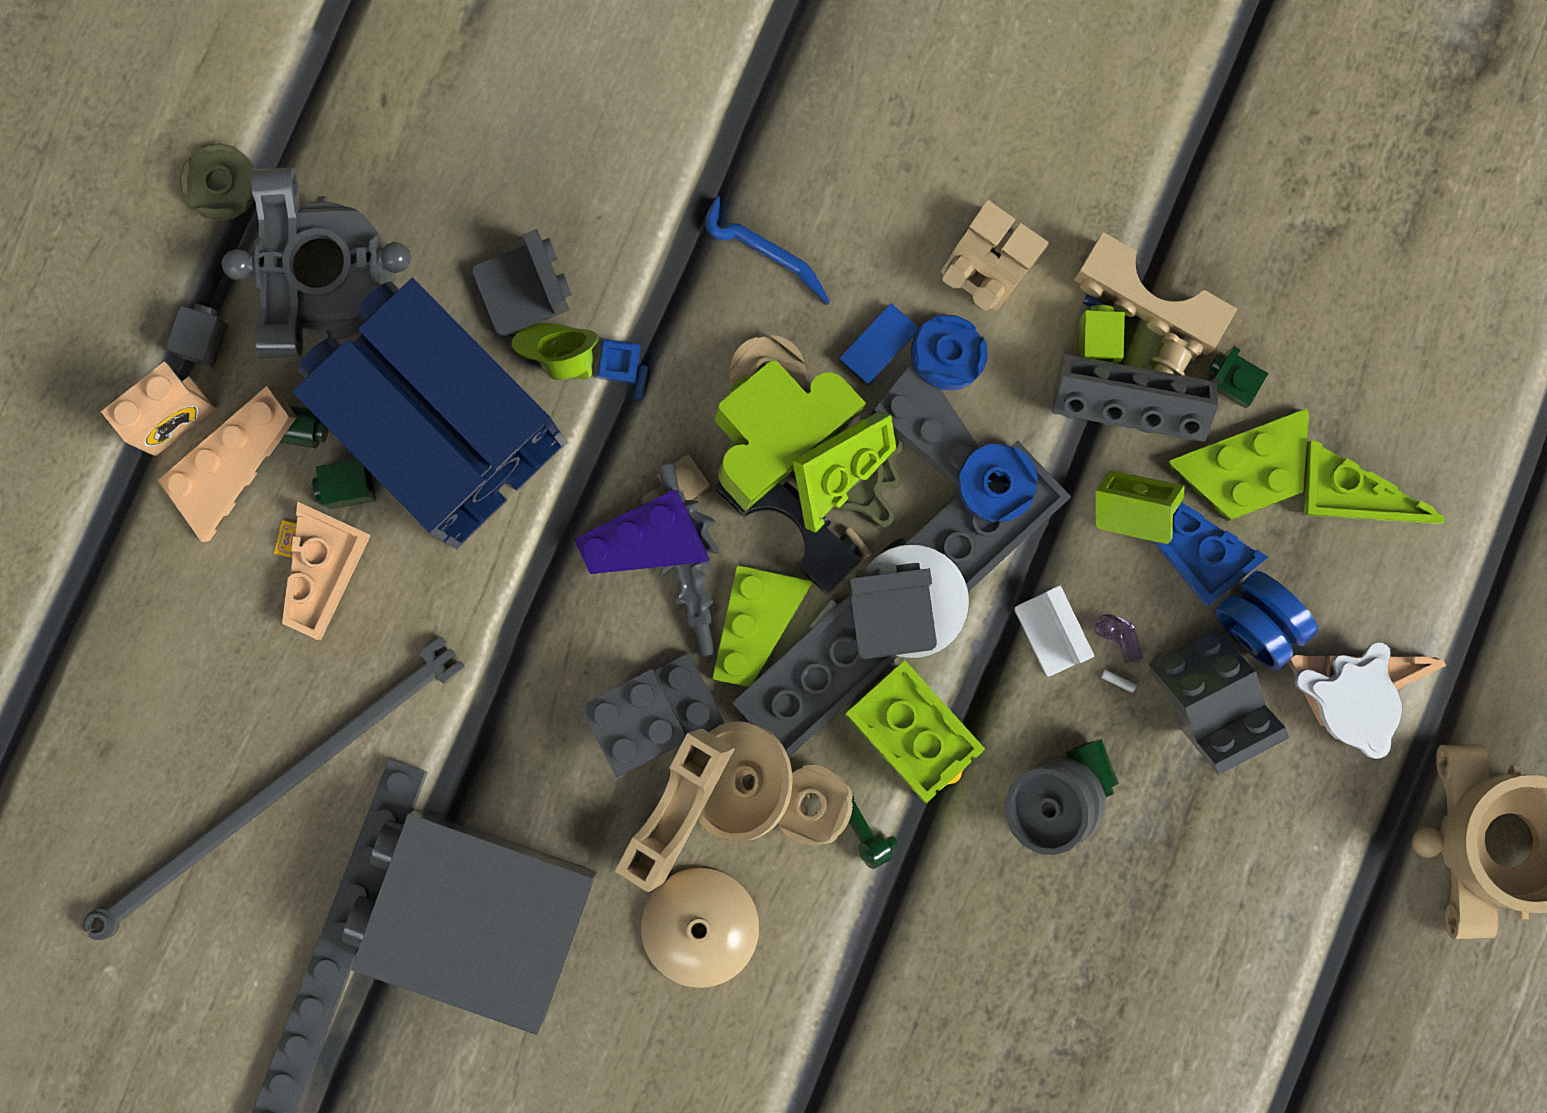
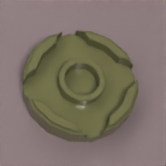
[179,143,255,221]

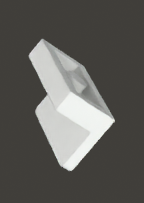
[1014,585,1095,676]

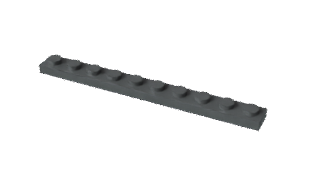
[252,758,428,1113]

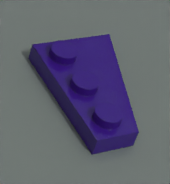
[574,489,710,574]

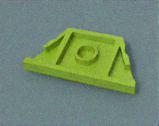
[1167,408,1309,521]

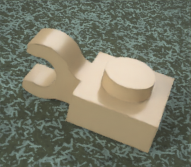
[641,454,710,505]

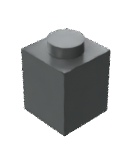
[165,304,228,368]

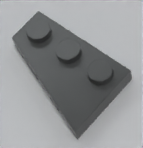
[870,362,980,488]

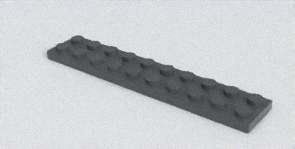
[733,441,1071,757]

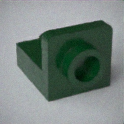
[1207,346,1269,408]

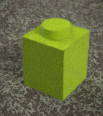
[1079,305,1125,364]

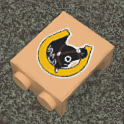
[101,361,217,456]

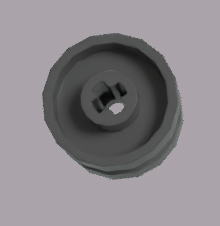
[1005,758,1106,855]

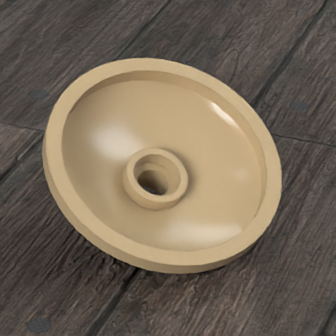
[698,722,793,842]
[641,868,759,988]

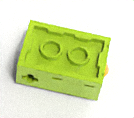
[844,660,985,803]

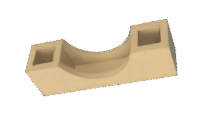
[1074,232,1238,356]
[615,728,735,892]

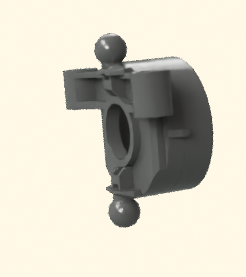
[222,167,411,359]

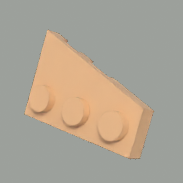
[282,502,371,641]

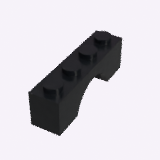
[715,481,861,596]

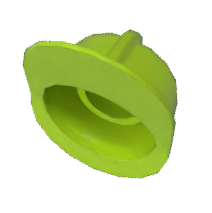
[512,323,598,380]

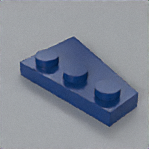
[1152,502,1268,607]

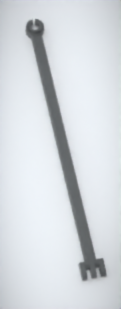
[83,636,465,940]

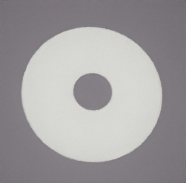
[866,545,969,658]

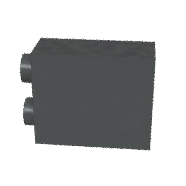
[341,809,597,1035]

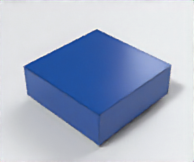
[597,339,641,384]

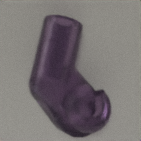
[1095,614,1144,663]

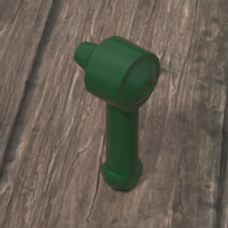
[849,796,898,869]

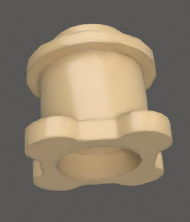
[1149,332,1200,376]

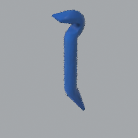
[705,196,830,305]

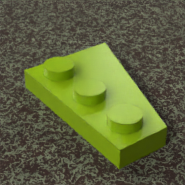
[793,411,896,533]
[713,565,813,687]

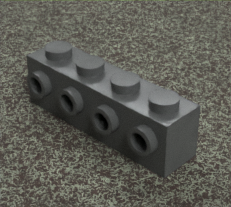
[1052,354,1218,442]

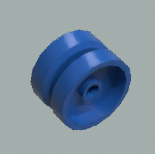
[1214,570,1318,671]

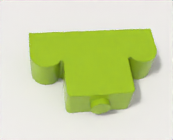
[714,360,866,511]

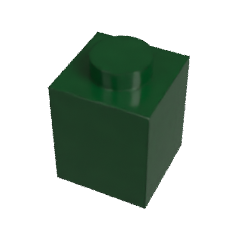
[312,459,376,509]

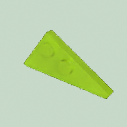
[1304,440,1444,525]

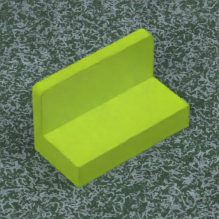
[1096,470,1184,544]

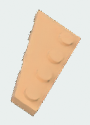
[158,386,297,542]

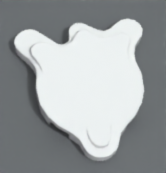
[1295,643,1402,759]

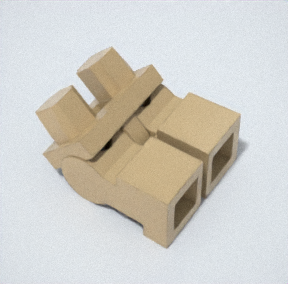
[941,199,1049,312]

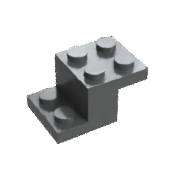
[1149,629,1289,775]
[580,653,725,778]

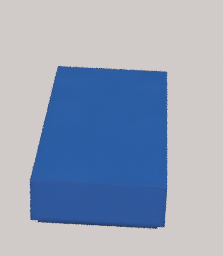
[839,303,919,386]

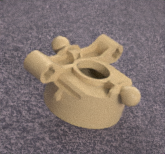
[1411,744,1547,940]

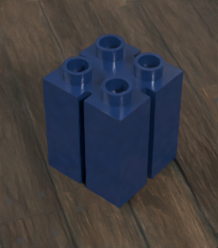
[292,277,568,549]

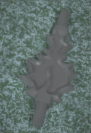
[658,463,719,656]

